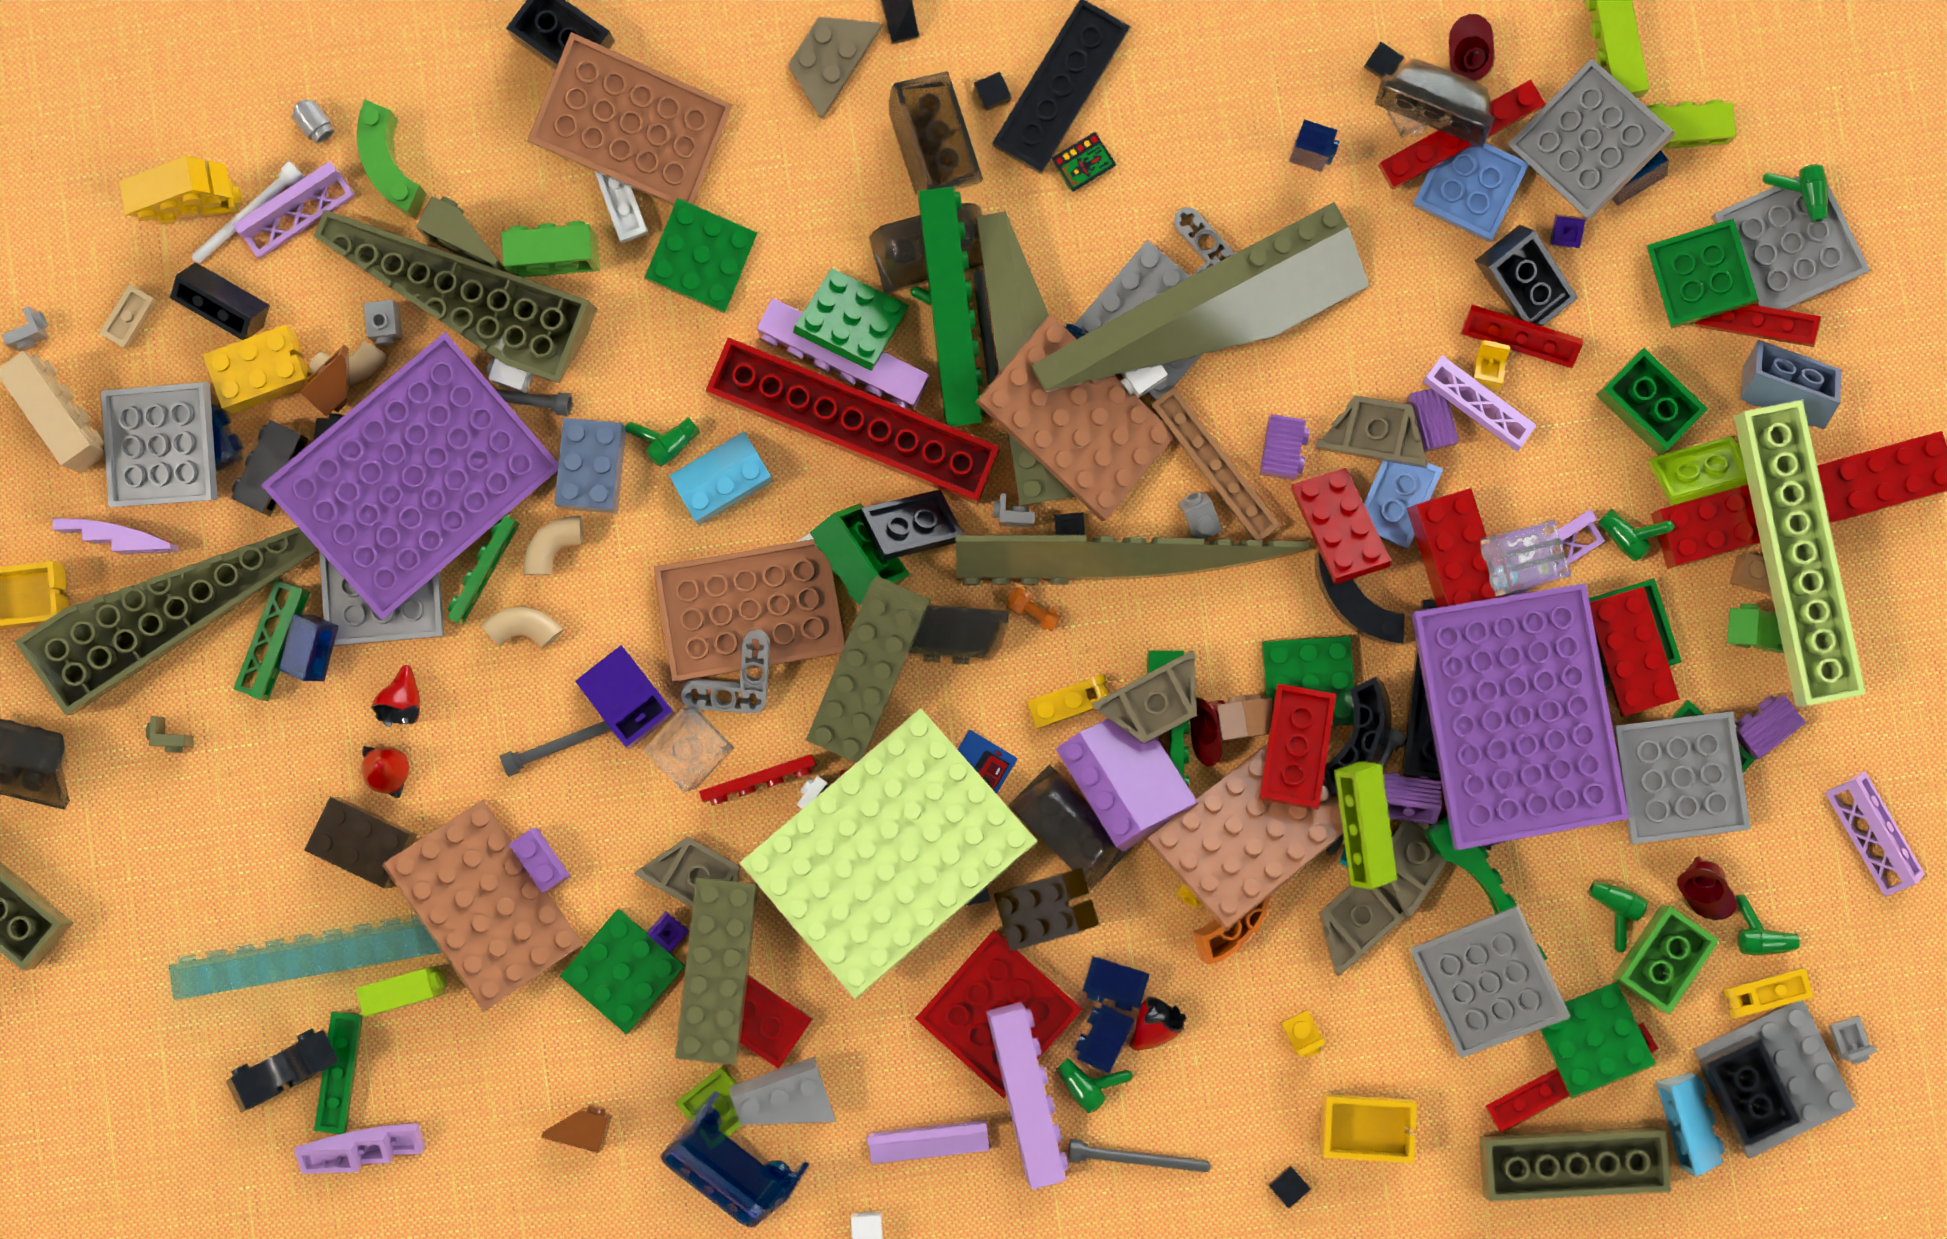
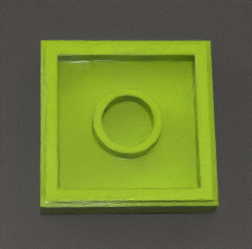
[675,1065,742,1150]

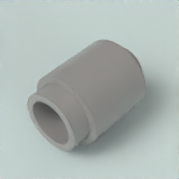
[291,99,334,144]

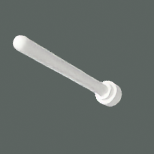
[192,161,305,263]

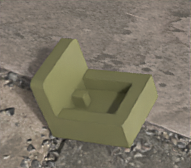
[146,716,194,753]

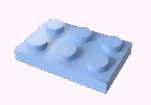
[1364,461,1443,550]

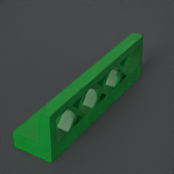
[233,580,311,701]

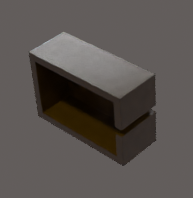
[304,797,418,888]
[993,867,1100,951]

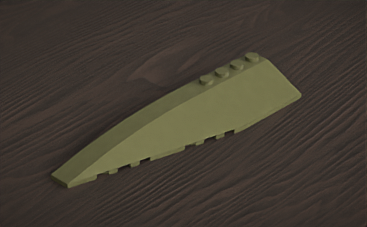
[1031,202,1369,392]
[956,535,1310,585]

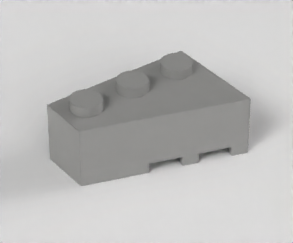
[730,1057,836,1125]

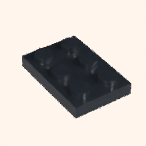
[859,489,964,561]

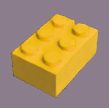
[119,156,232,225]
[203,324,309,414]
[0,561,69,630]
[1319,1093,1417,1163]

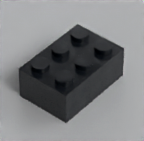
[506,0,615,69]
[1697,1036,1801,1147]

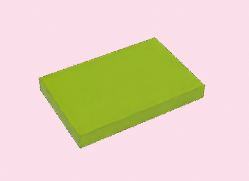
[1648,435,1748,506]

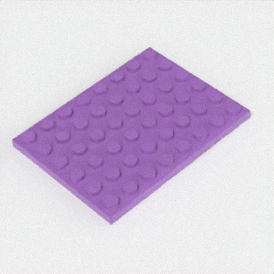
[261,332,559,620]
[1411,583,1629,850]

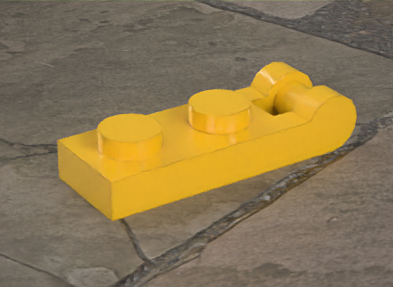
[1027,674,1111,729]
[1723,968,1814,1018]

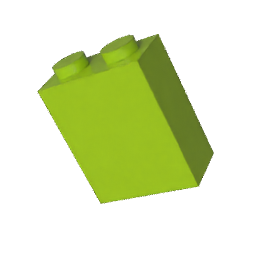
[356,965,447,1017]

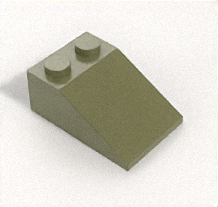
[416,196,508,273]

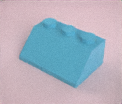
[669,431,774,525]
[1655,1072,1724,1176]

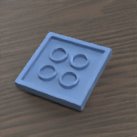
[1412,141,1529,243]

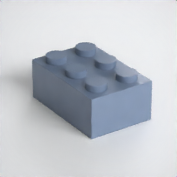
[1740,340,1841,429]
[554,418,626,514]

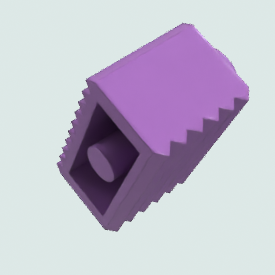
[1405,388,1459,452]
[1259,414,1309,480]
[1735,694,1806,760]
[1383,773,1441,825]
[509,828,571,892]

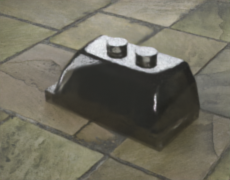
[1375,58,1495,148]
[889,71,983,195]
[869,203,984,294]
[908,605,1009,665]
[0,719,70,810]
[1008,764,1133,889]

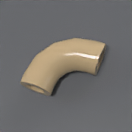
[307,341,388,386]
[523,516,583,575]
[481,606,564,649]

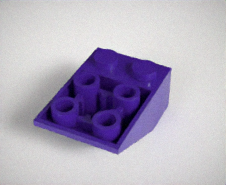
[575,645,676,750]

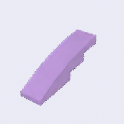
[52,518,179,554]
[294,1123,425,1174]

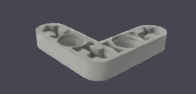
[1174,207,1235,277]
[681,629,770,714]

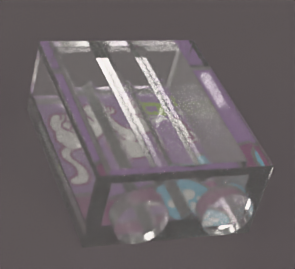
[1480,519,1571,597]

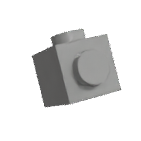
[364,300,402,346]

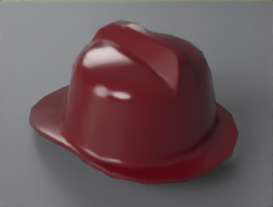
[1449,14,1495,83]
[1189,697,1225,767]
[1677,856,1737,920]

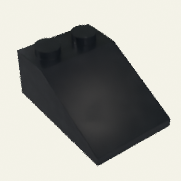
[1475,224,1578,326]

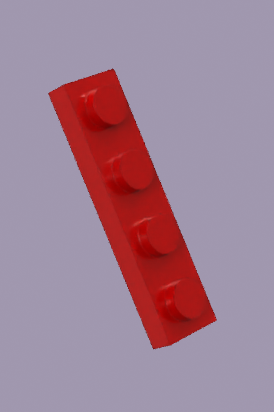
[1461,304,1583,368]
[1695,305,1821,347]
[699,754,817,806]

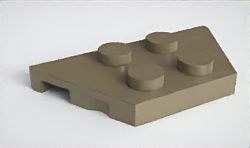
[788,17,882,119]
[1316,395,1428,468]
[1091,650,1197,744]
[1388,816,1448,917]
[634,836,740,908]
[1319,884,1423,976]

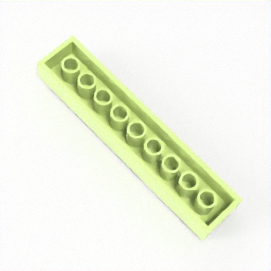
[1734,400,1866,707]

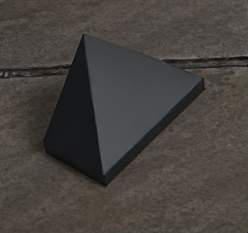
[881,0,920,44]

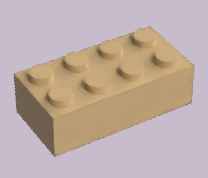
[0,351,105,474]

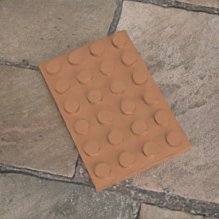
[527,32,733,205]
[975,315,1175,521]
[654,539,845,682]
[1147,744,1344,931]
[382,799,584,1013]

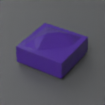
[1550,214,1586,248]
[647,911,690,953]

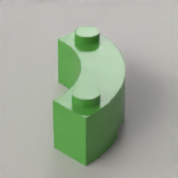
[357,99,427,219]
[1727,603,1784,653]

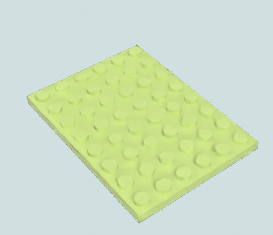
[740,708,1038,1000]

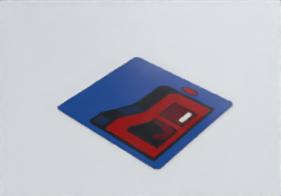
[957,730,1017,794]

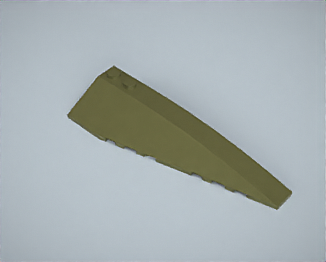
[314,210,597,383]
[977,211,1075,505]
[14,527,318,715]

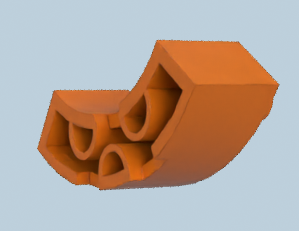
[1193,895,1271,965]

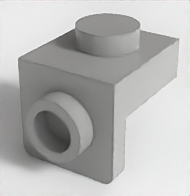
[2,306,48,351]
[1178,492,1222,539]
[1828,1015,1877,1064]

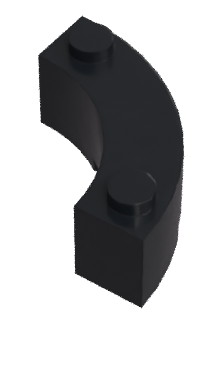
[1314,550,1405,646]
[1324,677,1392,796]
[226,1028,339,1113]

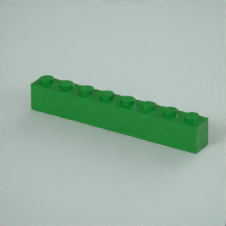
[917,186,986,426]

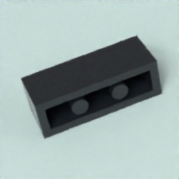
[170,262,270,340]
[231,420,309,517]

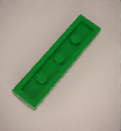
[447,515,520,625]
[314,1011,363,1134]

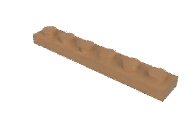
[1151,387,1281,541]

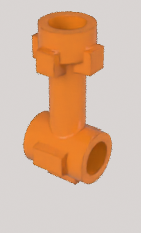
[1006,587,1061,631]

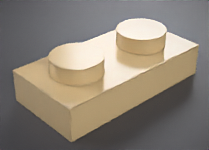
[99,284,157,349]

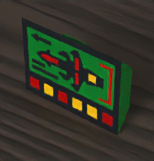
[1051,131,1117,192]

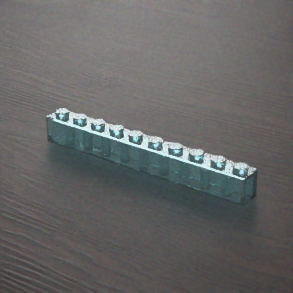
[168,915,442,1000]

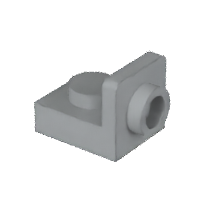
[993,493,1035,528]

